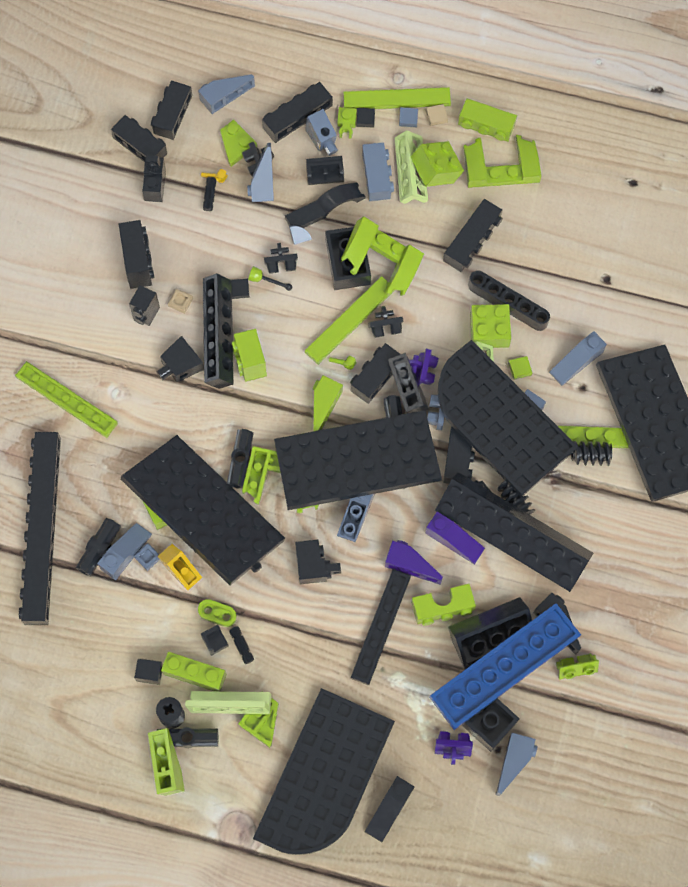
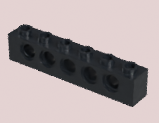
[203,273,234,389]

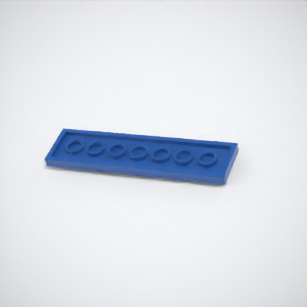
[429,604,581,730]

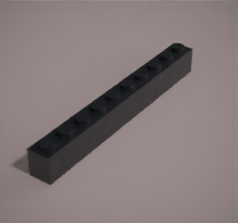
[19,432,61,625]

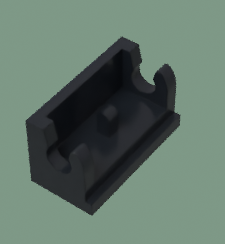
[306,156,344,185]

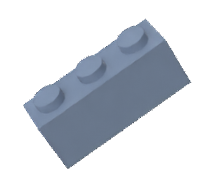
[362,142,394,201]

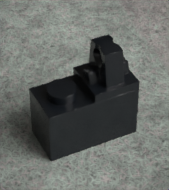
[142,155,166,202]
[295,539,341,585]

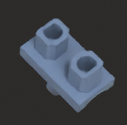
[427,395,448,430]

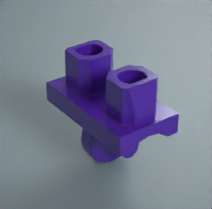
[409,348,439,385]
[435,731,473,765]

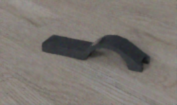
[285,182,366,228]

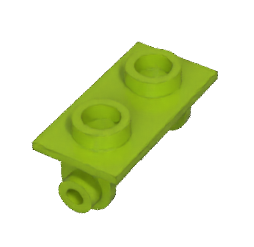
[556,653,599,680]

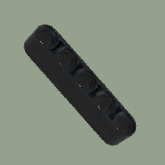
[468,271,550,331]

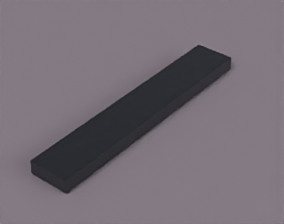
[350,569,411,686]

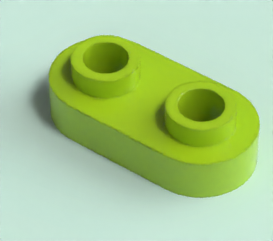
[198,599,237,627]

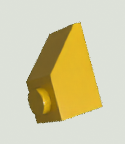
[157,544,202,590]

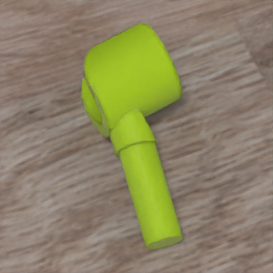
[329,356,357,370]

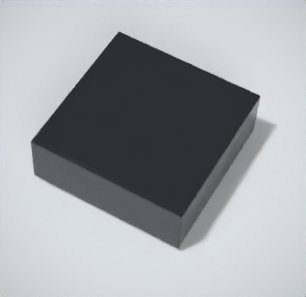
[356,108,375,128]
[232,278,250,299]

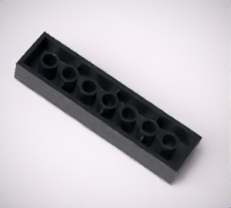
[435,472,594,592]

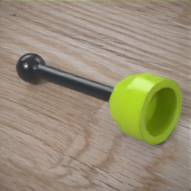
[248,266,293,291]

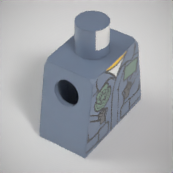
[305,109,338,156]

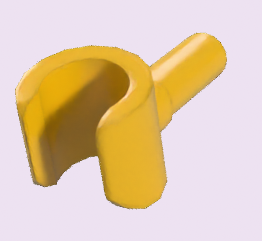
[201,169,228,183]

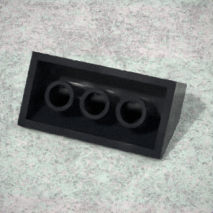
[448,597,532,669]

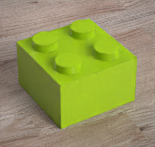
[411,141,464,187]
[470,304,511,348]
[232,328,267,382]

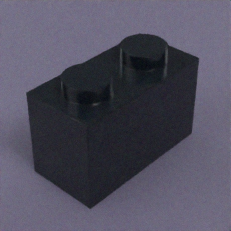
[129,285,160,326]

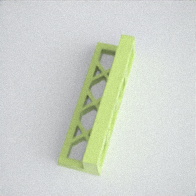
[395,130,428,204]
[185,691,271,714]

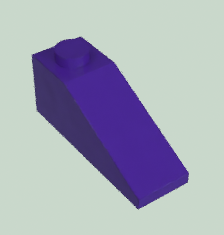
[425,512,485,565]
[385,540,443,585]

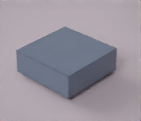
[399,108,418,128]
[133,543,160,571]

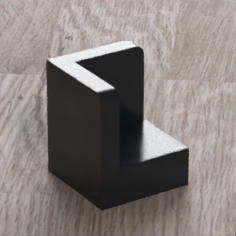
[201,625,229,656]
[134,659,163,685]

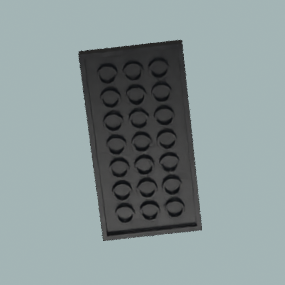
[596,344,688,502]
[274,410,442,510]
[120,435,285,586]

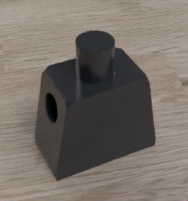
[156,336,204,382]

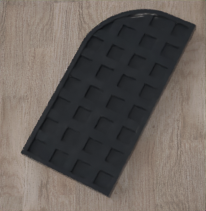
[438,339,578,498]
[253,688,395,855]

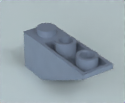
[337,494,374,542]

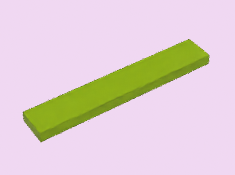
[343,87,451,109]
[305,276,395,365]
[15,361,118,438]

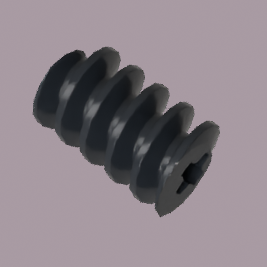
[571,441,612,466]
[497,481,535,515]
[156,697,185,729]

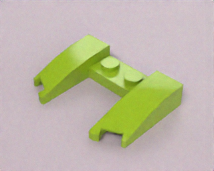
[463,135,541,188]
[341,216,424,296]
[242,446,319,514]

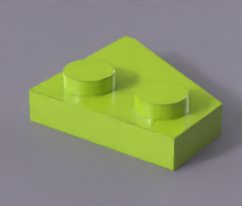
[220,120,257,167]
[238,691,279,748]

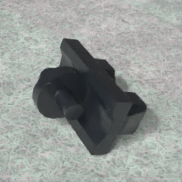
[242,142,274,176]
[264,242,298,274]
[368,306,404,338]

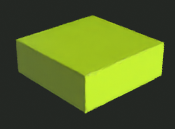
[509,356,532,380]

